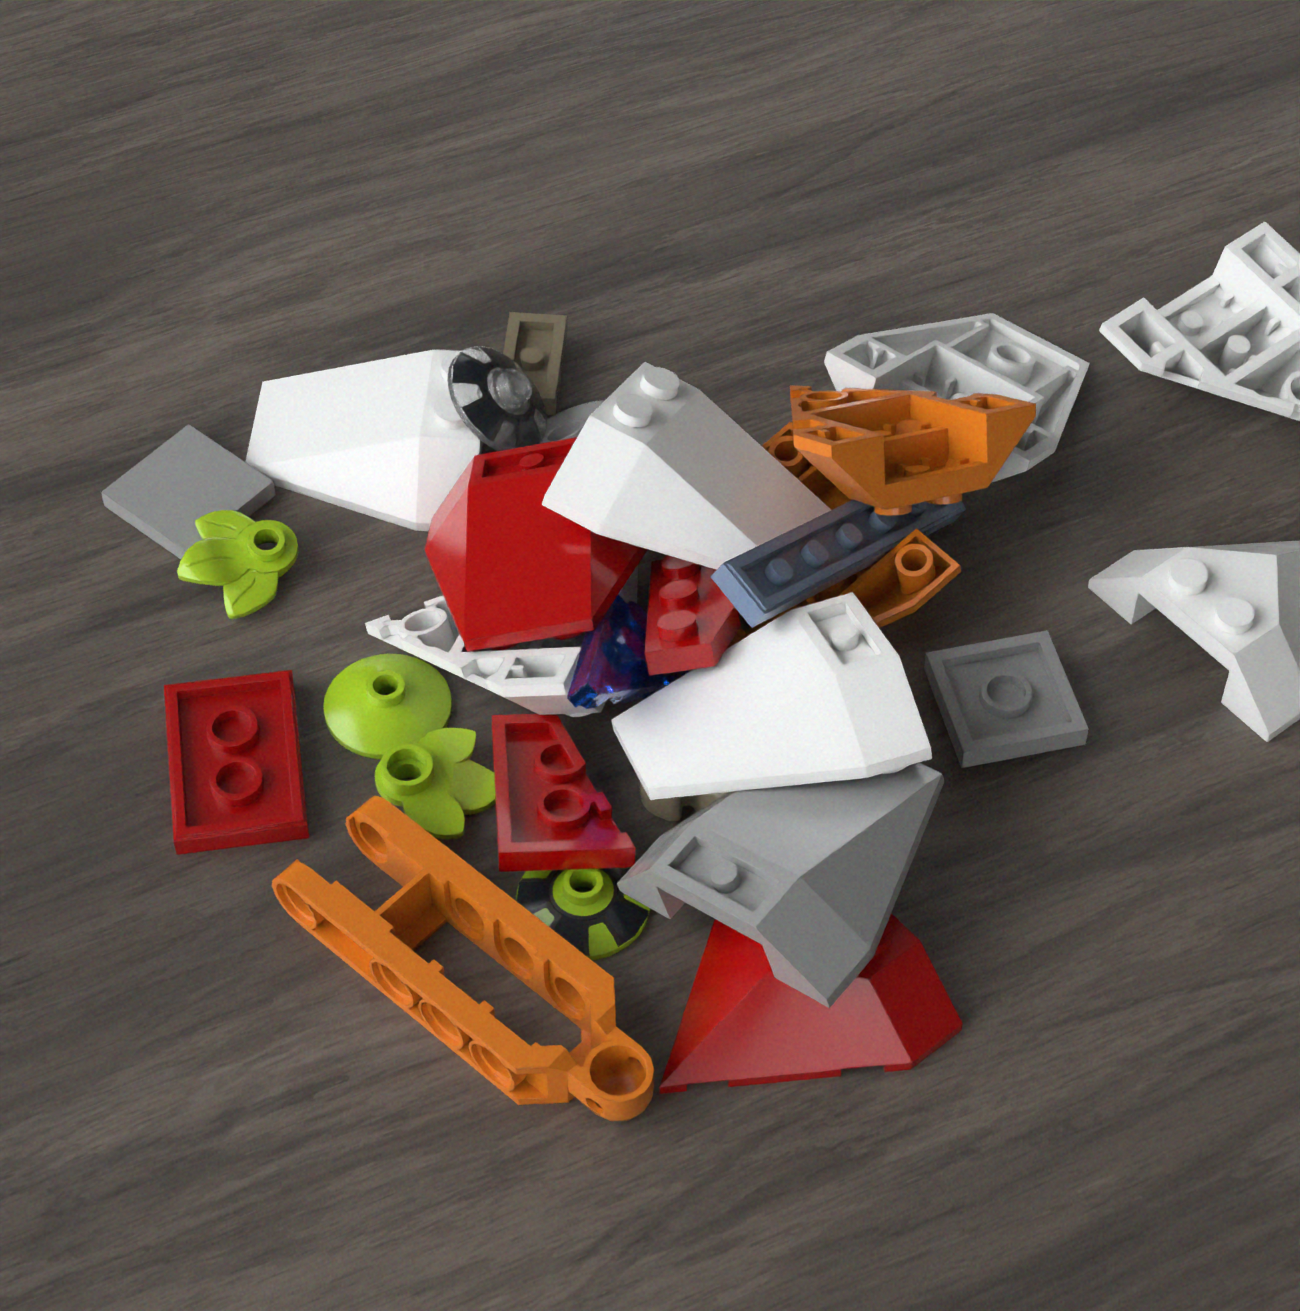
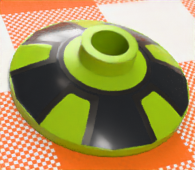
[516,867,650,960]

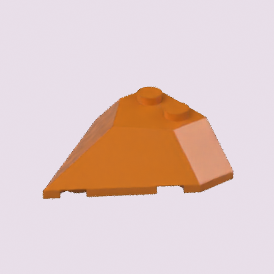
[790,385,1036,516]

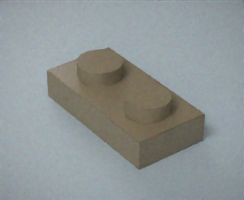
[496,312,567,415]

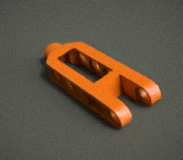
[272,795,654,1121]

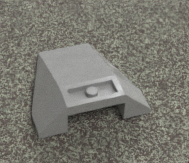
[617,762,944,1008]

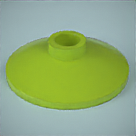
[324,654,452,759]

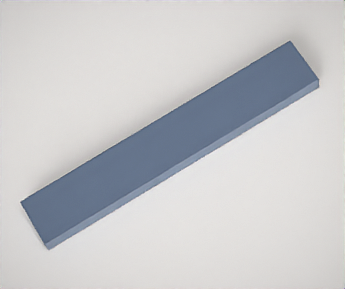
[710,500,966,628]

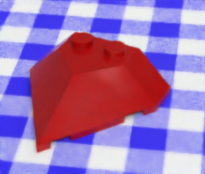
[659,913,963,1094]

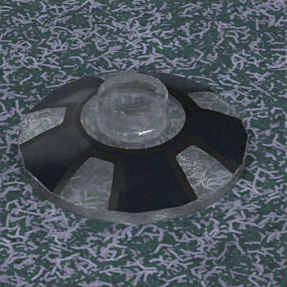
[447,346,547,451]

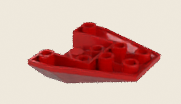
[424,437,648,652]

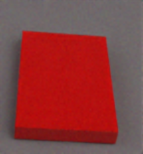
[164,670,310,855]

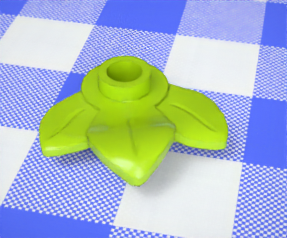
[177,510,298,619]
[375,728,495,839]

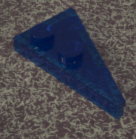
[567,594,688,709]

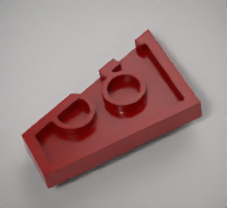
[645,555,741,676]
[492,714,636,872]

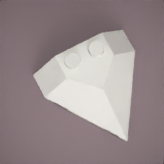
[1099,222,1300,421]
[1088,540,1300,742]
[365,565,638,717]

